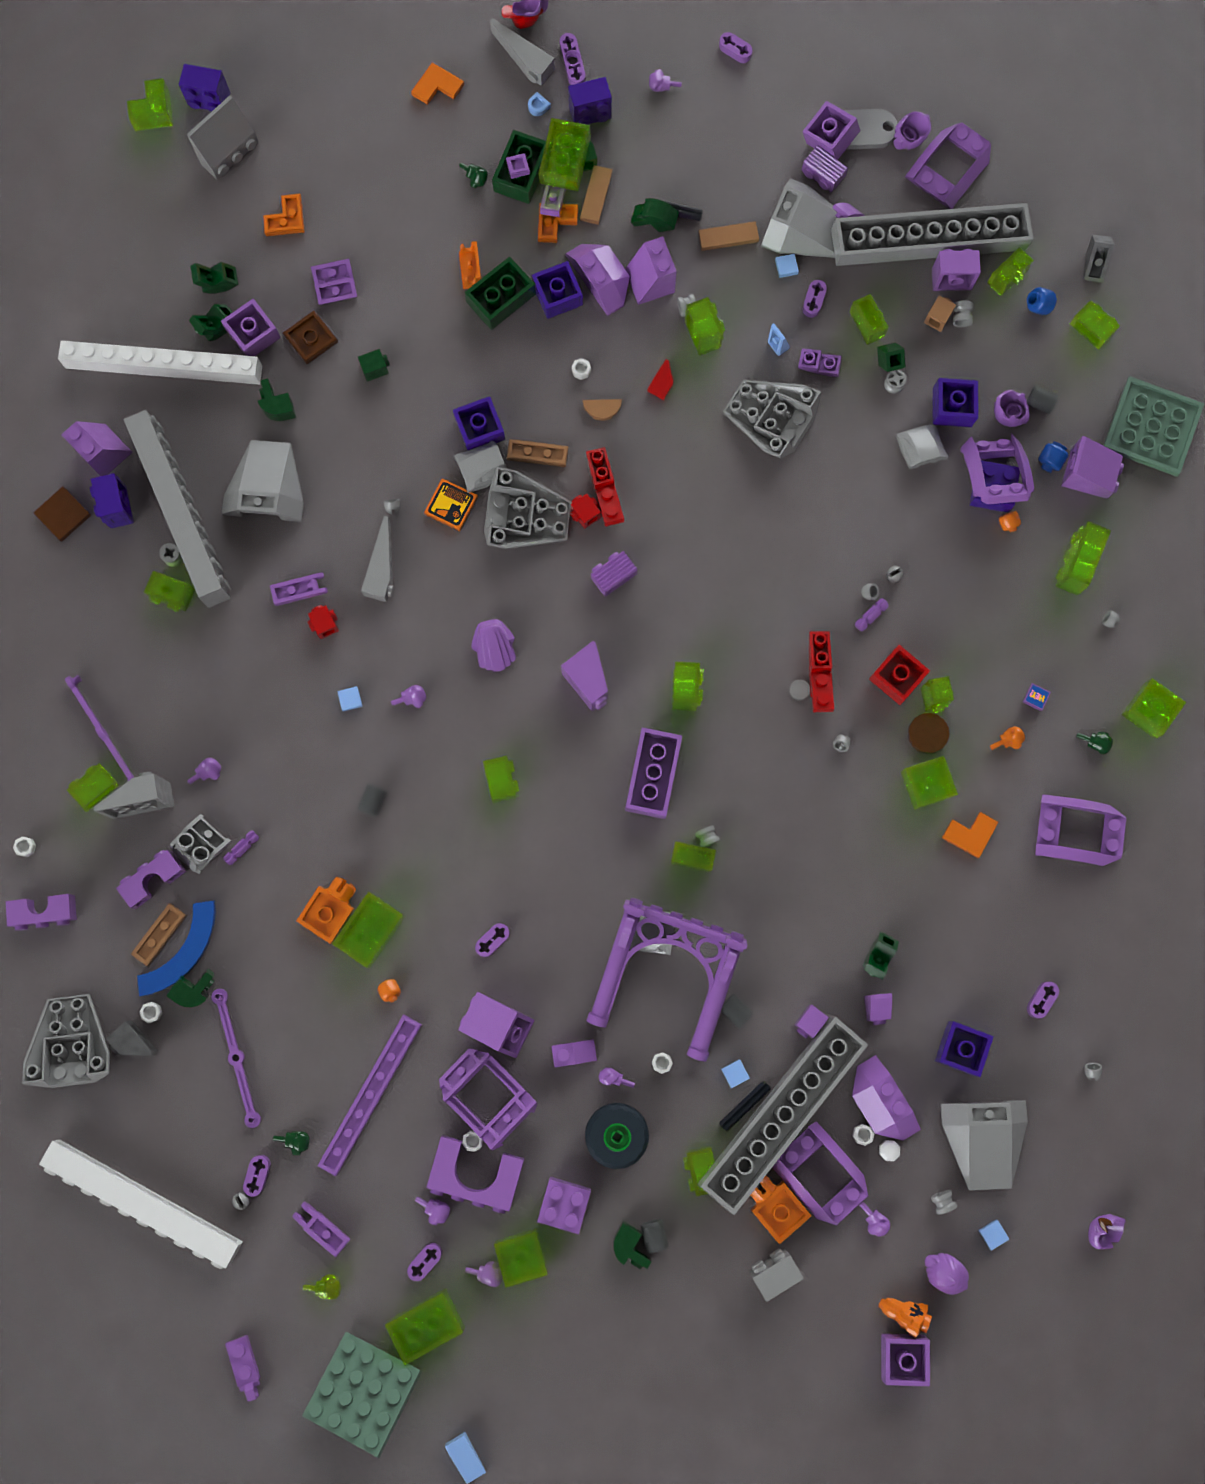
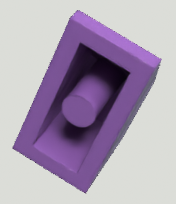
[864,993,892,1025]
[552,1039,597,1067]

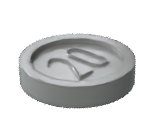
[789,680,810,700]

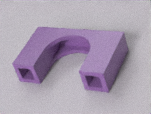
[426,1135,524,1214]

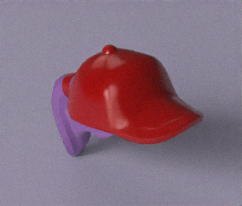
[501,0,548,29]

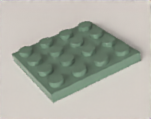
[1103,376,1204,477]
[302,1332,422,1458]

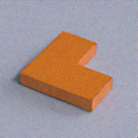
[411,62,464,105]
[263,194,305,236]
[538,203,578,243]
[942,812,998,858]

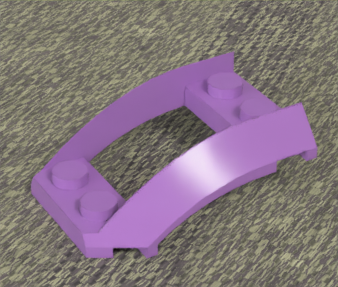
[905,122,991,209]
[960,433,1034,504]
[1035,794,1126,866]
[439,1049,538,1150]
[772,1121,868,1226]

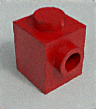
[570,493,601,529]
[307,605,339,639]

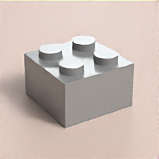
[749,1249,804,1302]

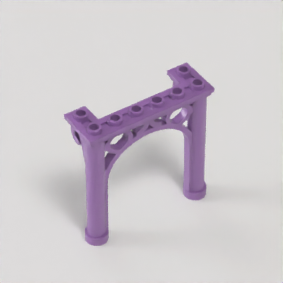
[586,898,747,1062]

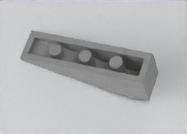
[490,18,555,86]
[361,516,394,602]

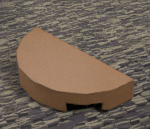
[583,399,622,421]

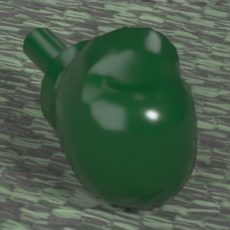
[459,162,488,189]
[1076,731,1113,755]
[273,1131,310,1156]

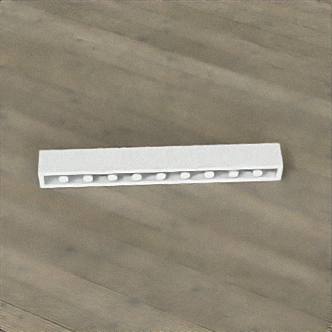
[58,341,262,385]
[39,1139,243,1269]

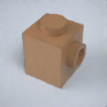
[924,296,956,332]

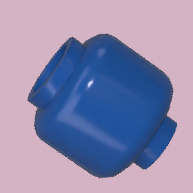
[1027,287,1057,315]
[1038,441,1069,473]

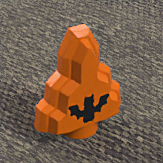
[878,1298,933,1338]

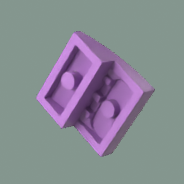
[311,259,357,305]

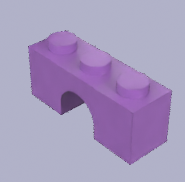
[116,850,186,909]
[6,894,77,931]

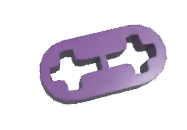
[719,32,752,63]
[803,280,827,318]
[475,923,510,957]
[1027,982,1059,1018]
[243,1155,271,1197]
[407,1243,442,1281]

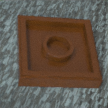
[283,311,338,364]
[33,486,91,542]

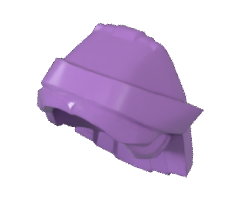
[471,619,516,672]

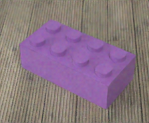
[625,727,682,819]

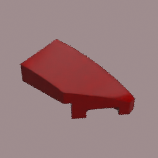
[646,359,675,401]

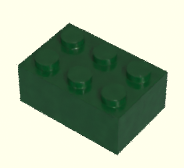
[492,129,550,204]
[464,256,536,330]

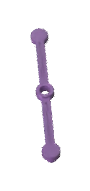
[65,675,134,781]
[211,989,261,1128]

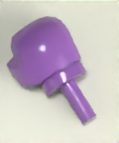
[649,69,682,92]
[391,685,426,708]
[187,758,221,784]
[598,1068,635,1088]
[415,1196,450,1226]
[859,1202,890,1237]
[465,1261,503,1287]

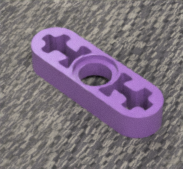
[560,33,585,85]

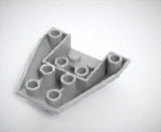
[761,178,837,258]
[723,380,821,459]
[222,440,304,522]
[484,467,571,549]
[22,994,110,1088]
[940,1100,1028,1190]

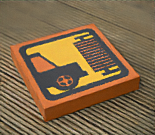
[424,478,478,531]

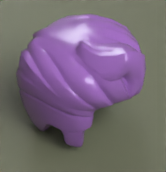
[894,111,931,150]
[994,390,1030,427]
[925,1253,969,1295]

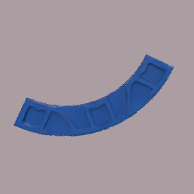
[137,900,216,997]

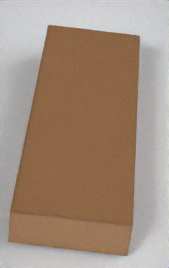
[580,165,613,225]
[698,221,759,251]
[507,439,568,467]
[131,903,187,967]

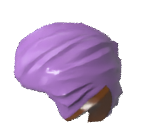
[1088,1214,1126,1249]

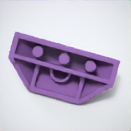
[565,244,630,316]
[852,1055,921,1141]

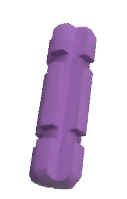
[855,598,889,632]
[223,831,259,865]

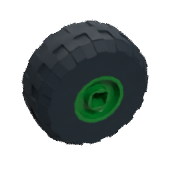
[585,1103,649,1169]

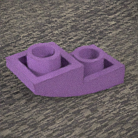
[832,203,865,218]
[798,349,842,377]

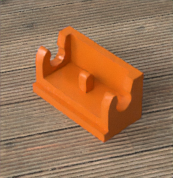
[459,241,481,289]

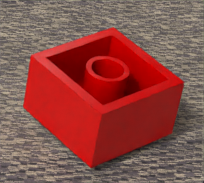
[869,645,931,705]

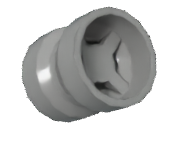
[953,300,973,327]

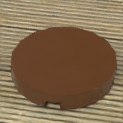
[908,713,950,754]

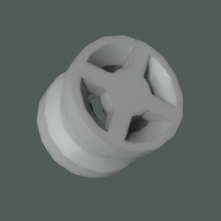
[677,294,698,317]
[884,369,907,394]
[159,543,183,567]
[695,825,720,849]
[931,1190,957,1214]

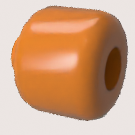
[999,511,1021,533]
[377,979,401,1002]

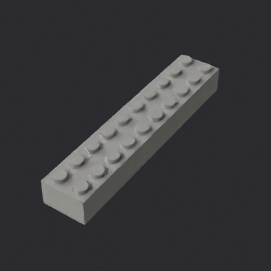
[831,203,1034,266]
[123,410,231,608]
[697,1017,868,1215]

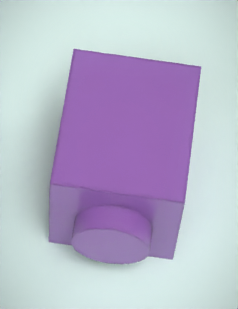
[794,1004,829,1039]

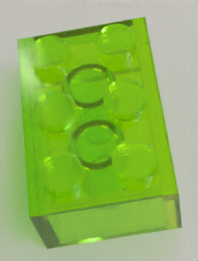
[538,118,591,191]
[1055,521,1111,596]
[332,891,406,968]
[385,1288,466,1366]

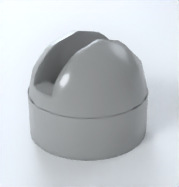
[384,499,400,514]
[886,566,903,583]
[861,584,879,600]
[1102,610,1120,628]
[833,734,851,752]
[1084,1063,1102,1081]
[232,1192,251,1210]

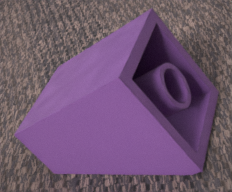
[625,236,677,305]
[61,421,133,476]
[1061,436,1124,499]
[561,641,608,711]
[458,992,535,1058]

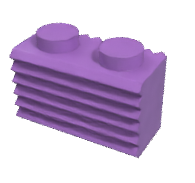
[802,145,848,192]
[591,551,638,597]

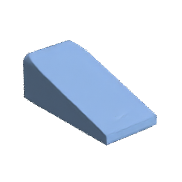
[767,323,790,356]
[445,1432,486,1484]

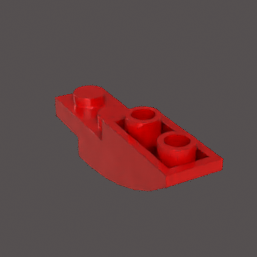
[586,447,624,527]
[809,631,834,712]

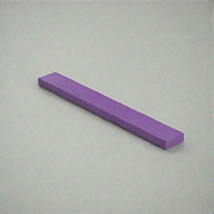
[318,1014,422,1176]

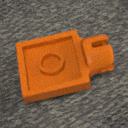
[296,877,356,944]
[750,1176,811,1245]

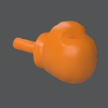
[990,726,1025,750]

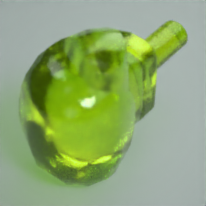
[303,1274,341,1300]

